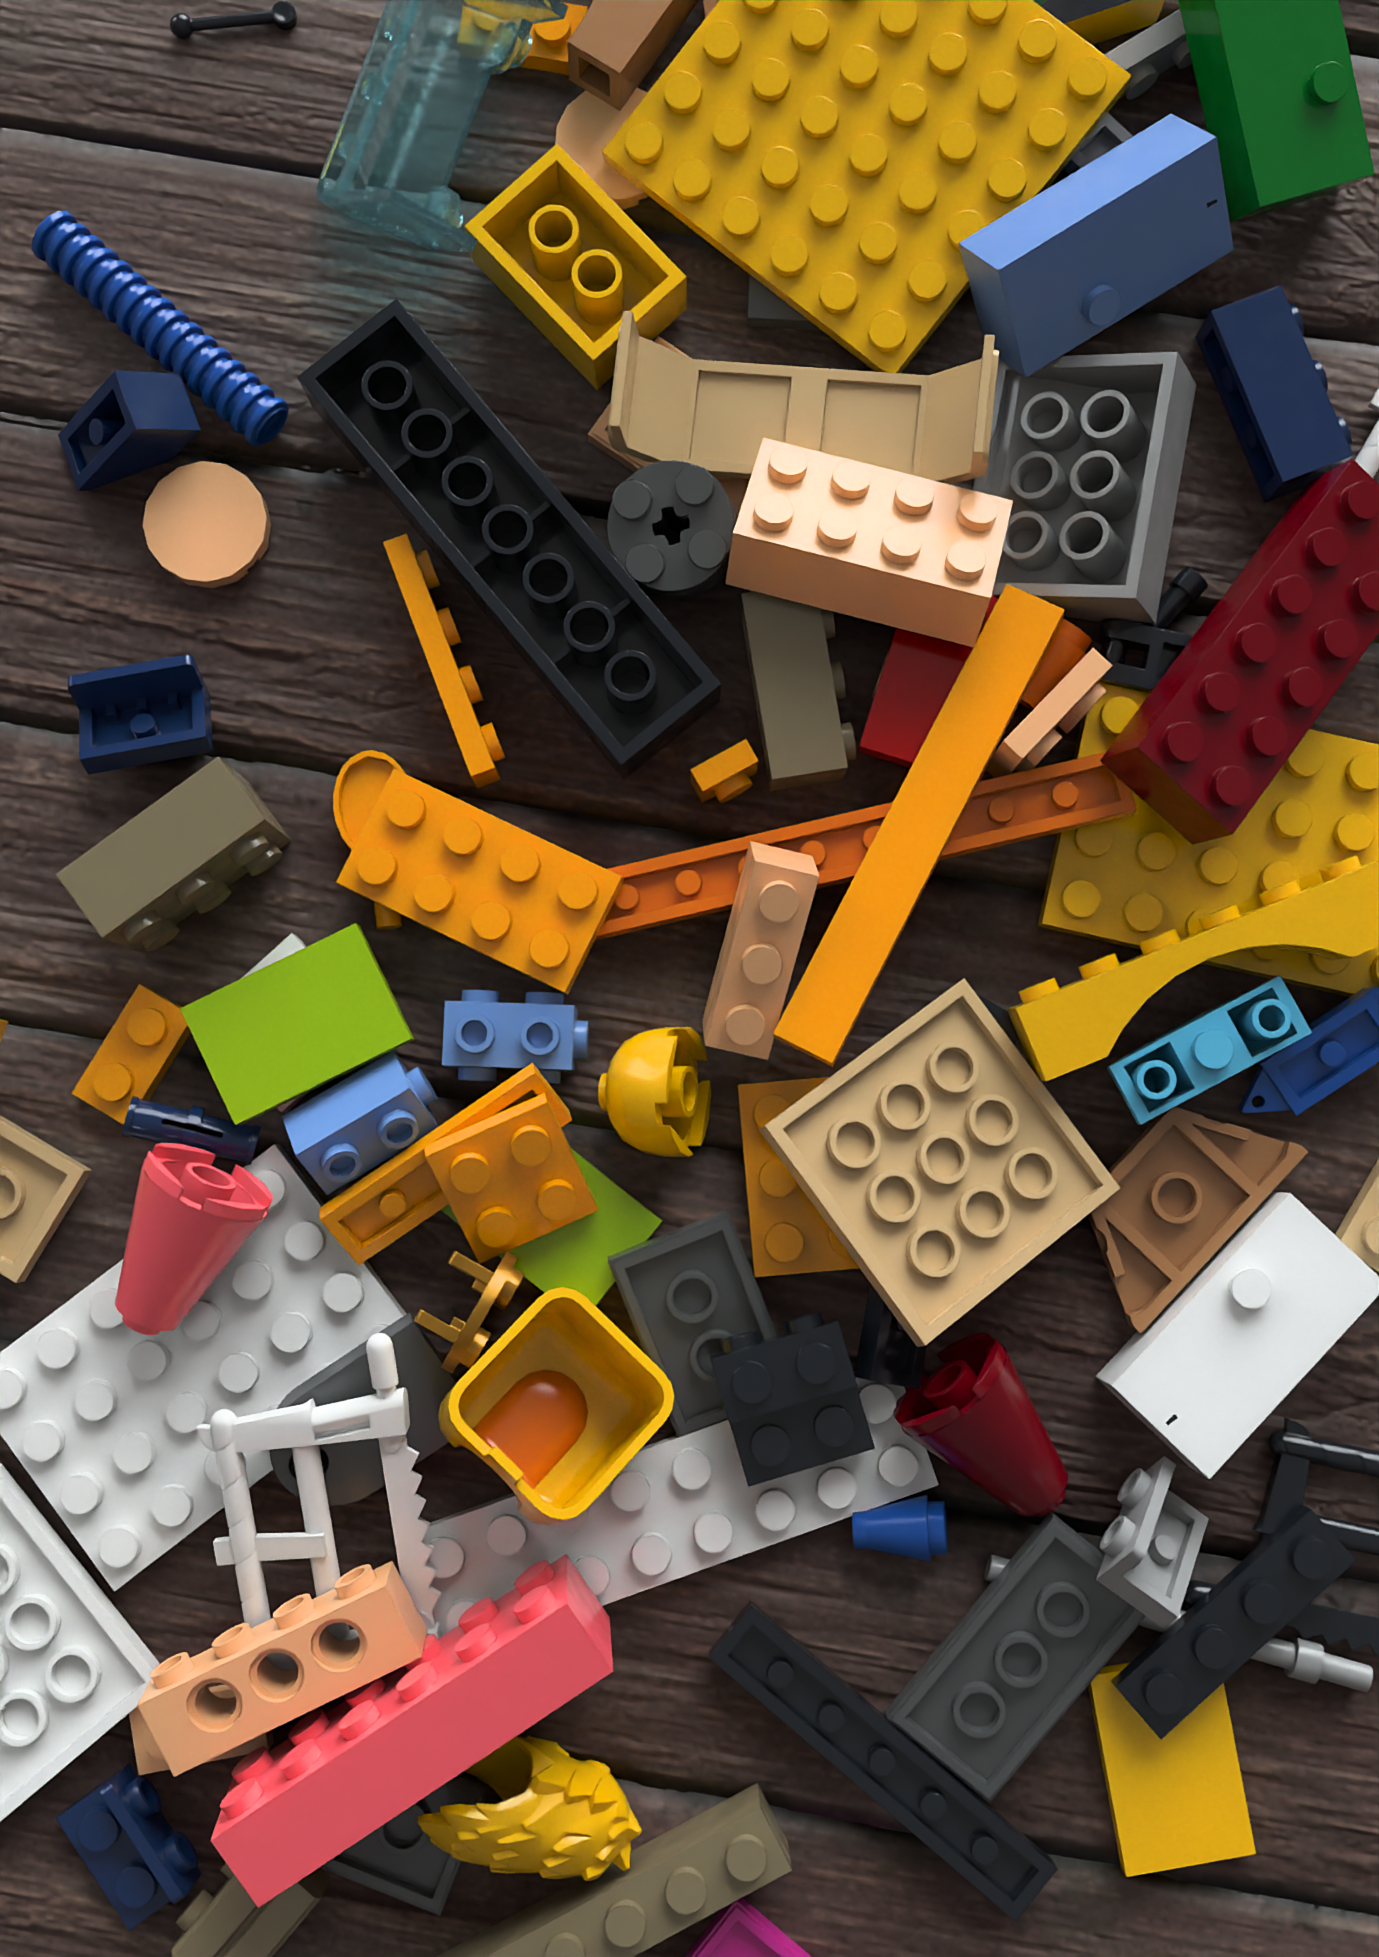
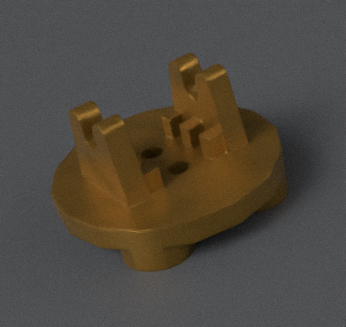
[414,1251,524,1373]

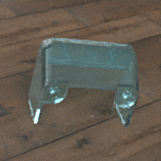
[317,0,568,252]

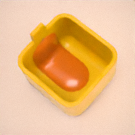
[438,1287,674,1525]

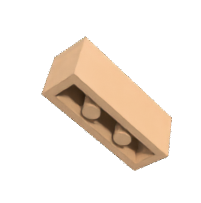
[702,841,819,1060]

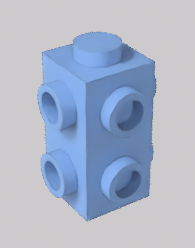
[442,990,589,1084]
[282,1050,438,1195]

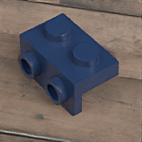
[68,655,213,775]

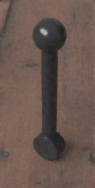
[170,1,297,39]

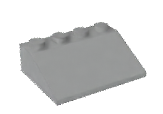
[973,352,1196,624]

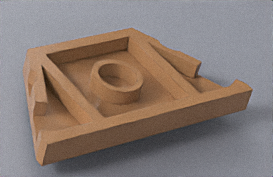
[1087,1107,1308,1334]

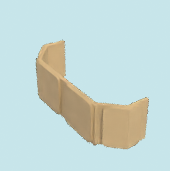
[608,311,999,484]

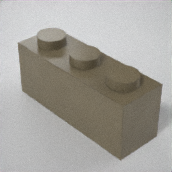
[739,591,856,791]

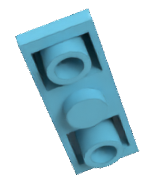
[1107,976,1312,1125]

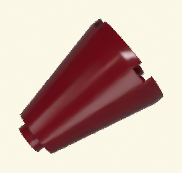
[893,1332,1068,1517]

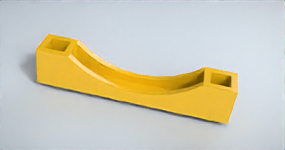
[1007,855,1379,1082]

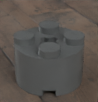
[607,460,738,599]

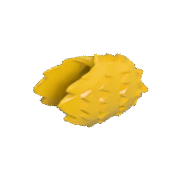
[417,1736,642,1881]

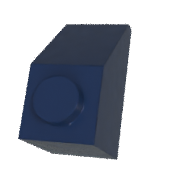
[58,370,201,491]

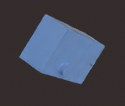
[958,114,1234,378]

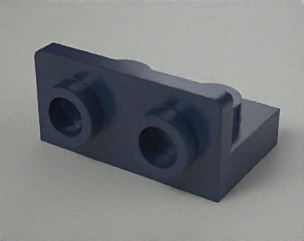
[56,1764,202,1931]

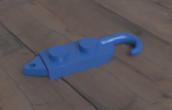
[1239,986,1379,1116]

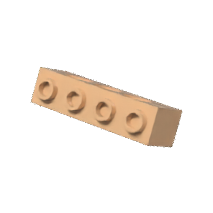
[137,1561,427,1777]

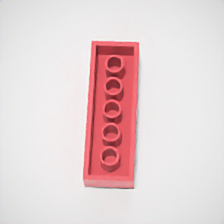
[210,1554,613,1908]

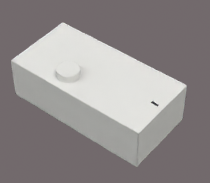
[1095,1192,1379,1479]

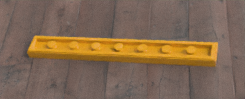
[773,583,1065,1067]

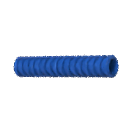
[31,210,289,447]

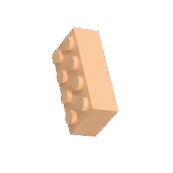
[725,438,1013,647]

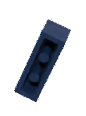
[1195,285,1353,503]

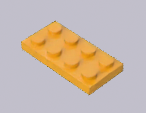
[336,768,624,995]

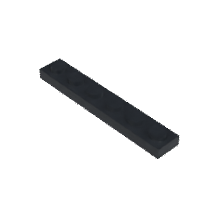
[709,1600,1058,1922]

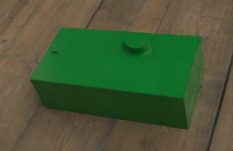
[1178,0,1375,223]

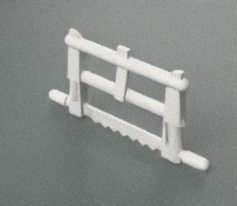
[196,1333,443,1669]

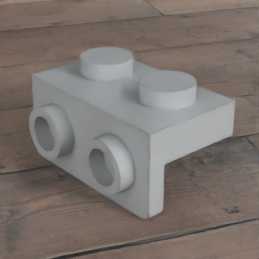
[1096,1456,1209,1628]

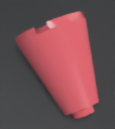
[115,1143,273,1336]

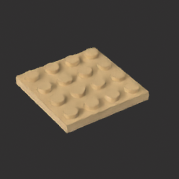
[759,978,1120,1347]

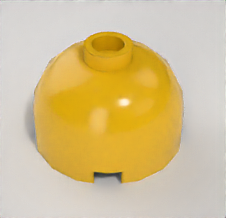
[598,1027,711,1157]

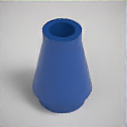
[852,1494,948,1562]

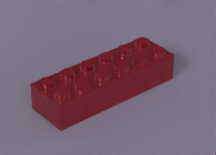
[1100,459,1379,845]

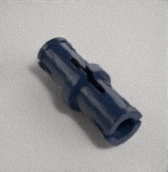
[122,1096,261,1165]

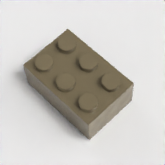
[56,756,292,952]

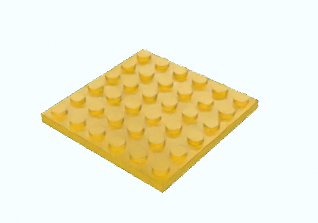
[602,0,1132,373]

